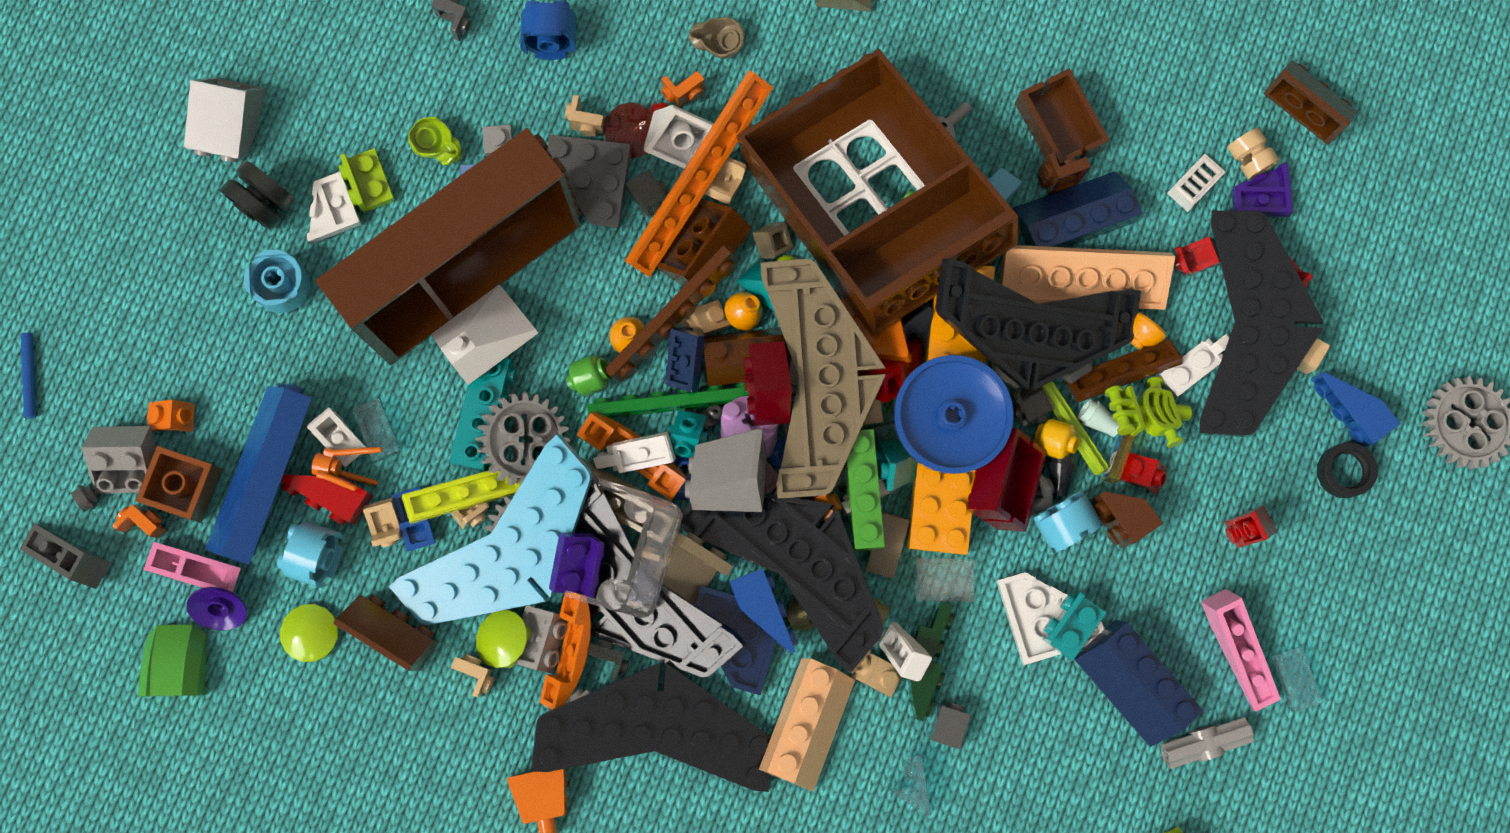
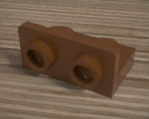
[1037,152,1091,195]

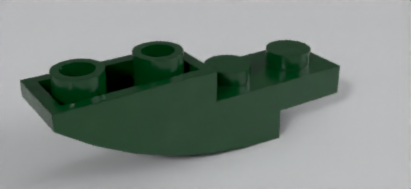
[908,602,955,721]

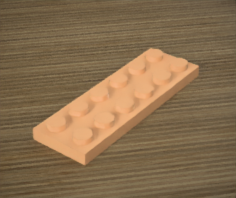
[1000,245,1175,310]

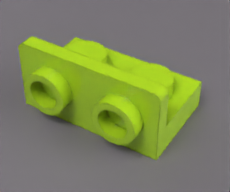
[338,148,395,213]

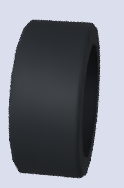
[1317,442,1378,498]

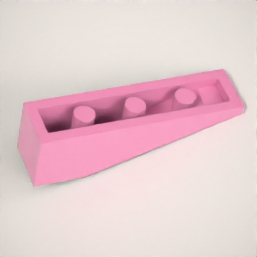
[1201,589,1281,712]

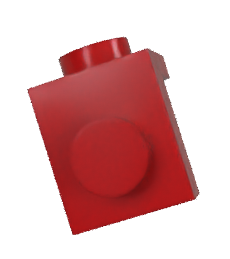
[1174,236,1220,276]
[1117,452,1167,494]

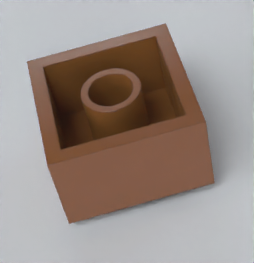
[135,446,222,523]

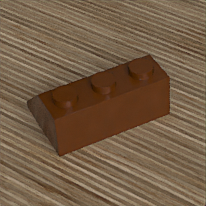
[1263,60,1357,145]
[656,198,752,286]
[703,327,791,386]
[333,593,439,672]

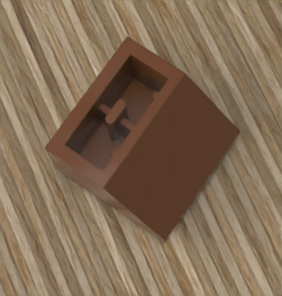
[1090,491,1163,548]

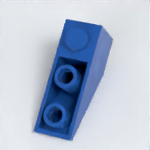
[1311,372,1400,447]
[729,568,798,654]

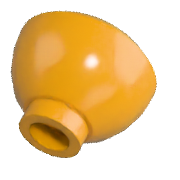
[724,292,763,331]
[1130,312,1166,350]
[609,316,646,353]

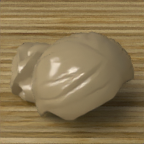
[688,17,744,59]

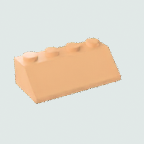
[759,658,855,792]

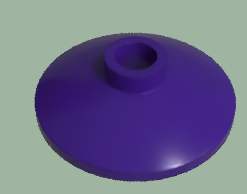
[186,587,247,630]

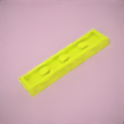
[402,471,520,524]

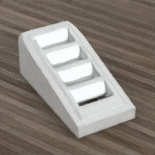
[1167,154,1225,212]
[879,621,932,681]

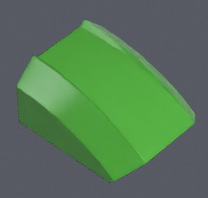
[138,624,208,696]

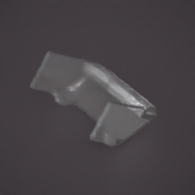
[565,479,682,618]

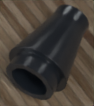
[1048,456,1077,497]

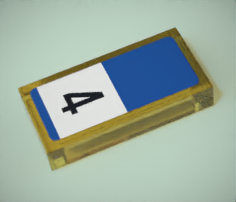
[1102,433,1135,484]

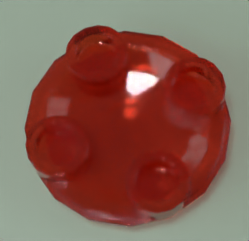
[603,102,653,159]

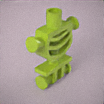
[1105,377,1192,448]

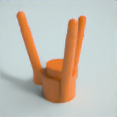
[312,447,383,491]

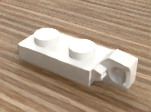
[1157,334,1229,398]
[593,432,676,473]

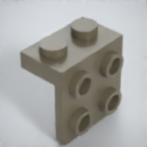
[649,531,733,605]

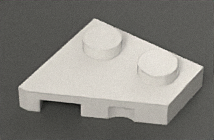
[307,172,362,244]

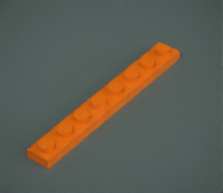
[625,70,773,277]

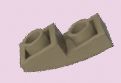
[866,511,910,579]

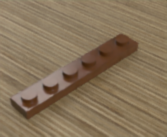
[604,245,740,382]

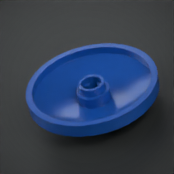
[894,355,1014,474]

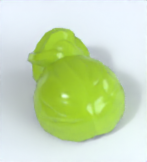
[408,117,462,165]

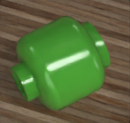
[566,354,611,396]

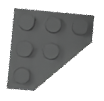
[547,135,633,229]

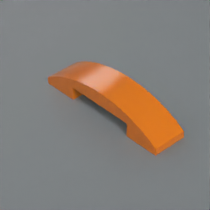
[577,411,687,501]
[539,593,591,710]

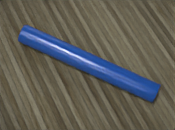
[21,333,36,418]

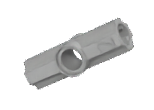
[1160,717,1254,769]

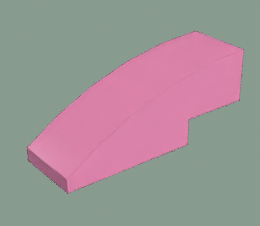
[143,542,241,592]

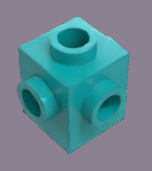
[666,410,709,458]

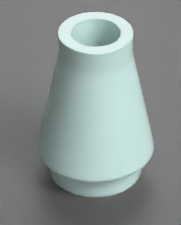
[1078,399,1119,437]

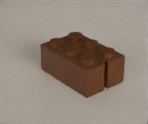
[1015,68,1110,166]

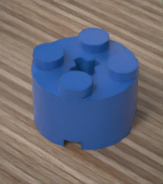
[520,0,577,60]

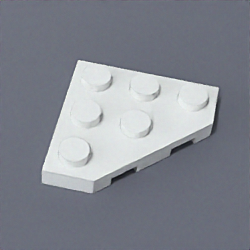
[996,572,1104,665]

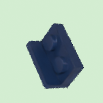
[665,326,705,393]

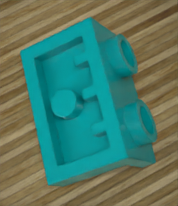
[1042,591,1106,661]

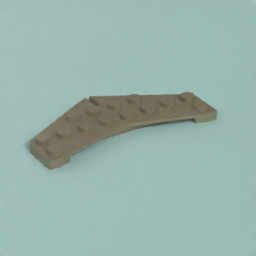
[761,259,886,499]

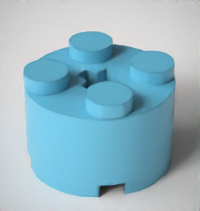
[244,249,310,313]
[1033,490,1104,553]
[277,521,343,588]

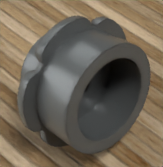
[71,484,99,512]

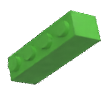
[845,429,885,552]

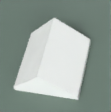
[644,105,714,169]

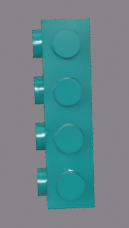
[449,357,517,472]

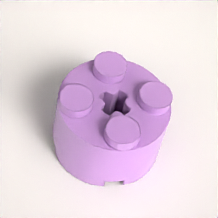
[721,396,779,458]

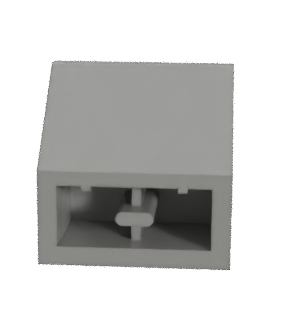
[81,426,156,494]

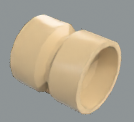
[1227,127,1280,180]

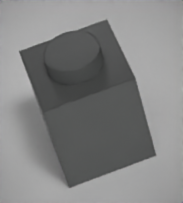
[929,702,970,749]

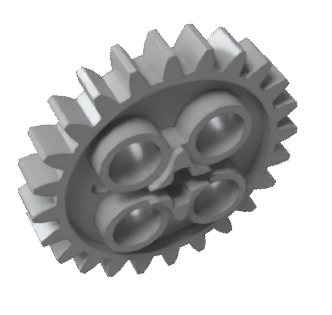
[1421,376,1510,470]
[475,392,570,486]

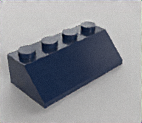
[1012,171,1143,248]
[1074,619,1203,747]

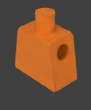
[507,768,568,833]

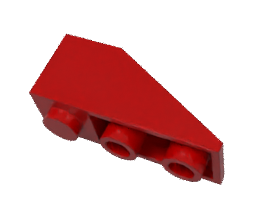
[858,337,924,403]
[280,474,374,526]
[1225,505,1277,548]

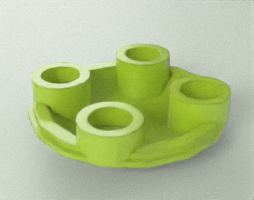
[280,604,338,662]
[476,610,531,668]

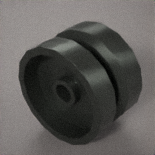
[219,160,296,231]

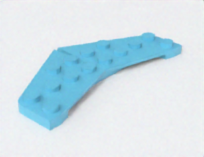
[389,434,593,625]

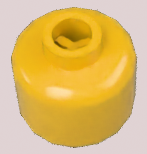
[1034,419,1080,459]

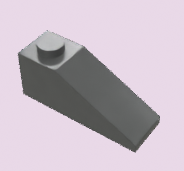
[20,523,111,589]

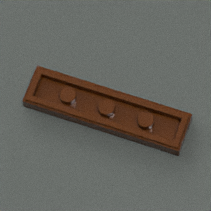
[1065,338,1183,403]

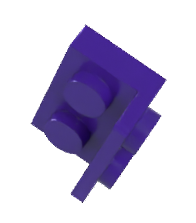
[549,533,604,598]

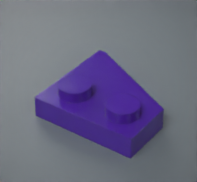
[1232,163,1293,217]

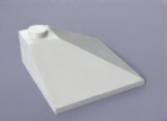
[431,284,538,385]

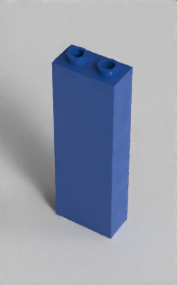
[206,383,312,564]

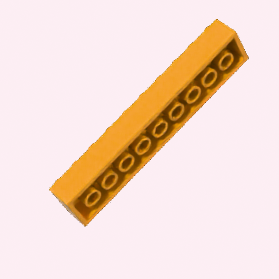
[906,266,995,555]

